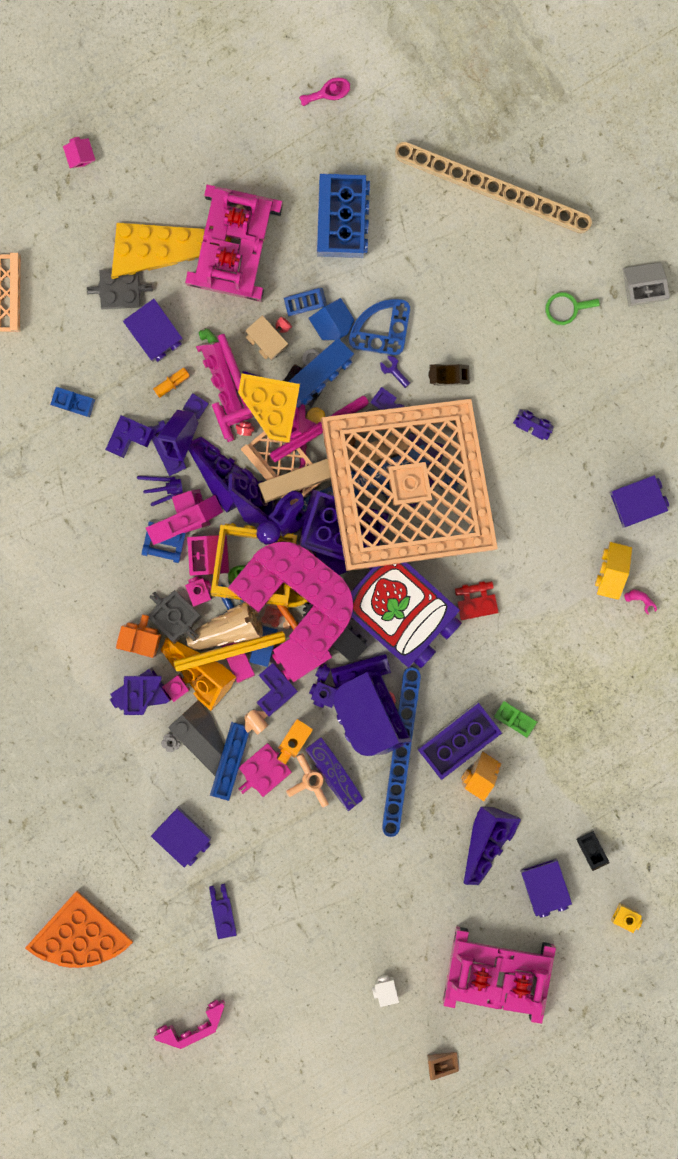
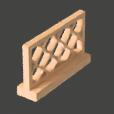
[241,431,321,505]

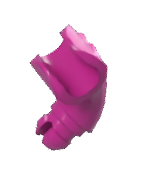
[624,589,657,615]

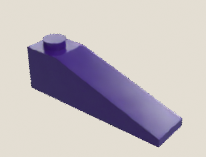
[188,437,259,512]
[228,473,275,529]

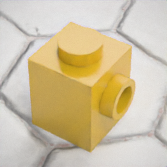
[611,903,643,933]

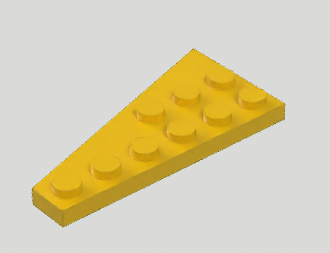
[111,223,231,279]

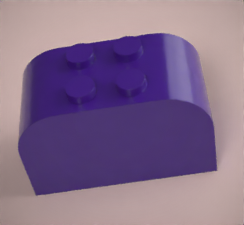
[334,672,412,756]

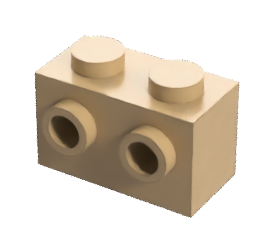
[245,315,289,361]

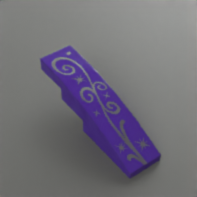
[305,737,363,811]

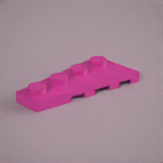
[196,342,243,414]

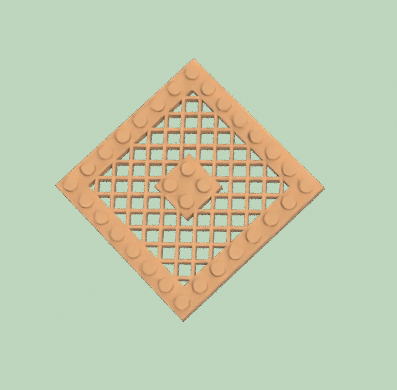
[321,399,498,571]

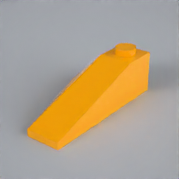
[161,637,236,711]

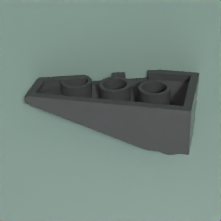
[168,700,224,776]

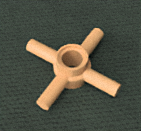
[286,753,329,807]

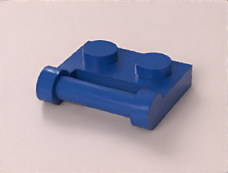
[141,522,186,563]

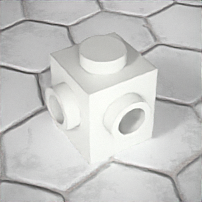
[372,975,399,1007]

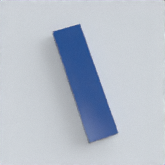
[210,722,249,801]

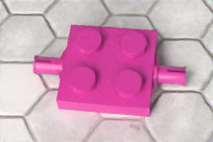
[238,743,292,797]

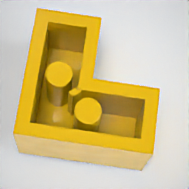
[595,542,632,600]

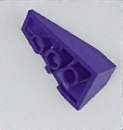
[464,806,521,885]

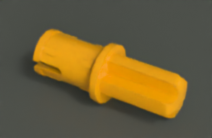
[153,368,190,398]

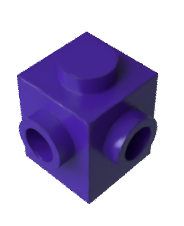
[309,681,337,708]

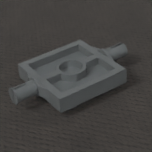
[87,270,153,309]
[148,590,201,644]

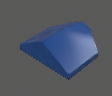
[308,298,354,340]

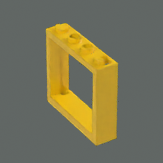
[211,523,297,606]

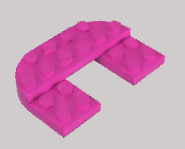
[228,542,353,661]

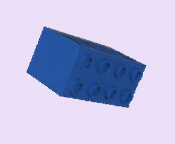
[317,174,370,258]

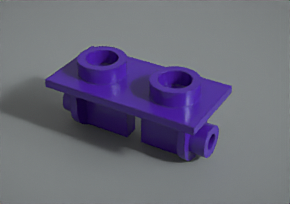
[513,409,554,440]

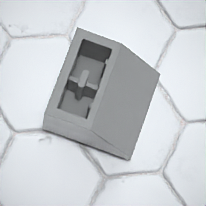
[623,262,670,307]

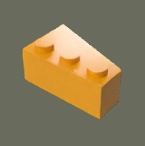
[461,751,501,801]

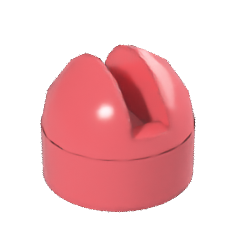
[275,316,292,333]

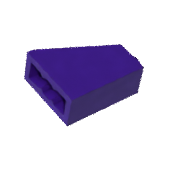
[157,410,199,462]

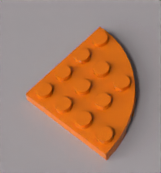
[25,891,134,968]

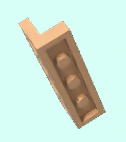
[0,253,21,332]

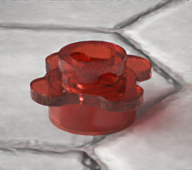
[261,606,283,627]

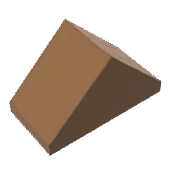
[427,1052,459,1080]

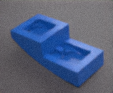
[50,387,96,418]
[249,625,278,667]

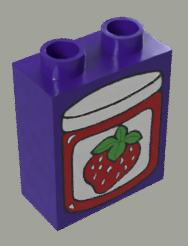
[351,563,462,668]

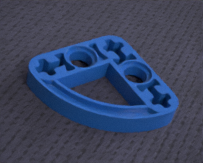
[349,299,410,356]

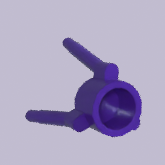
[137,476,183,506]

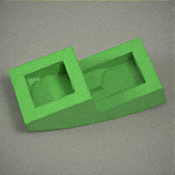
[494,701,538,738]

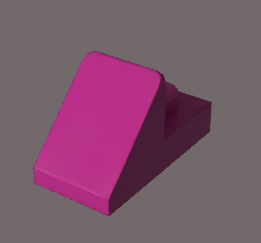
[290,404,316,440]

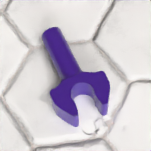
[380,356,410,388]

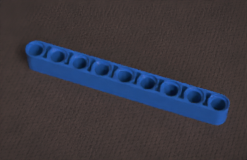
[382,667,421,837]

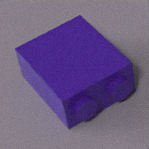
[609,475,669,528]
[151,806,211,868]
[520,858,572,918]

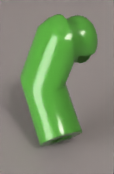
[199,328,218,343]

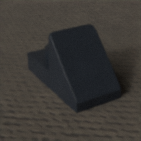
[576,831,610,871]

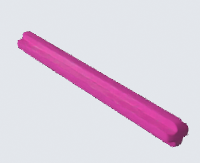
[270,395,369,462]

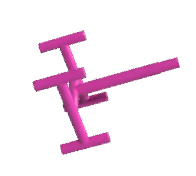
[212,334,254,442]

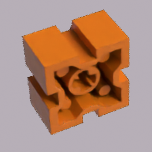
[116,614,162,658]

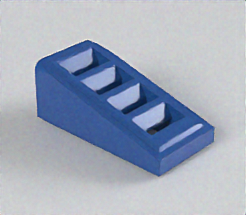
[284,288,327,317]

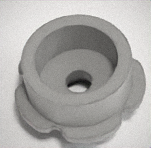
[161,733,180,752]

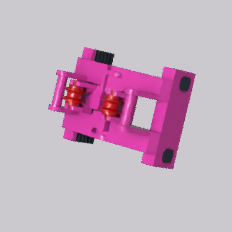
[185,184,283,302]
[443,926,556,1024]

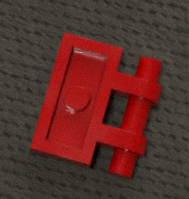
[455,581,498,620]

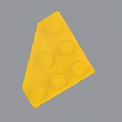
[238,374,300,443]

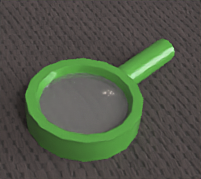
[545,292,600,325]

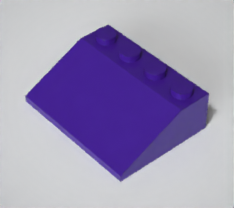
[299,490,389,569]

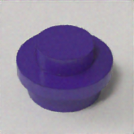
[315,663,331,682]

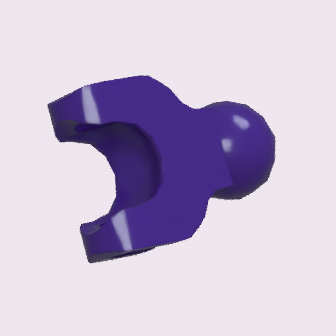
[256,491,306,545]

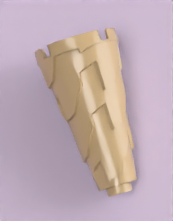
[186,602,263,650]

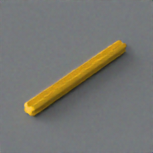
[174,631,286,671]

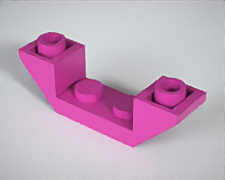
[145,495,223,545]
[154,999,225,1049]

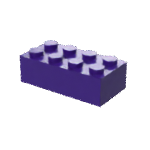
[417,701,502,780]

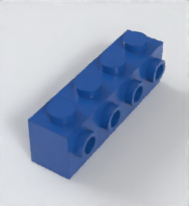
[288,338,354,408]

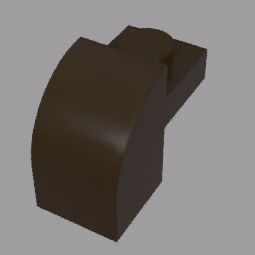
[428,364,470,386]

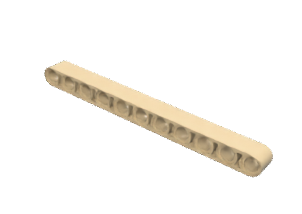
[395,142,592,234]

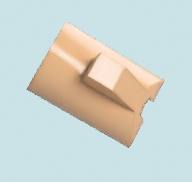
[244,710,269,735]

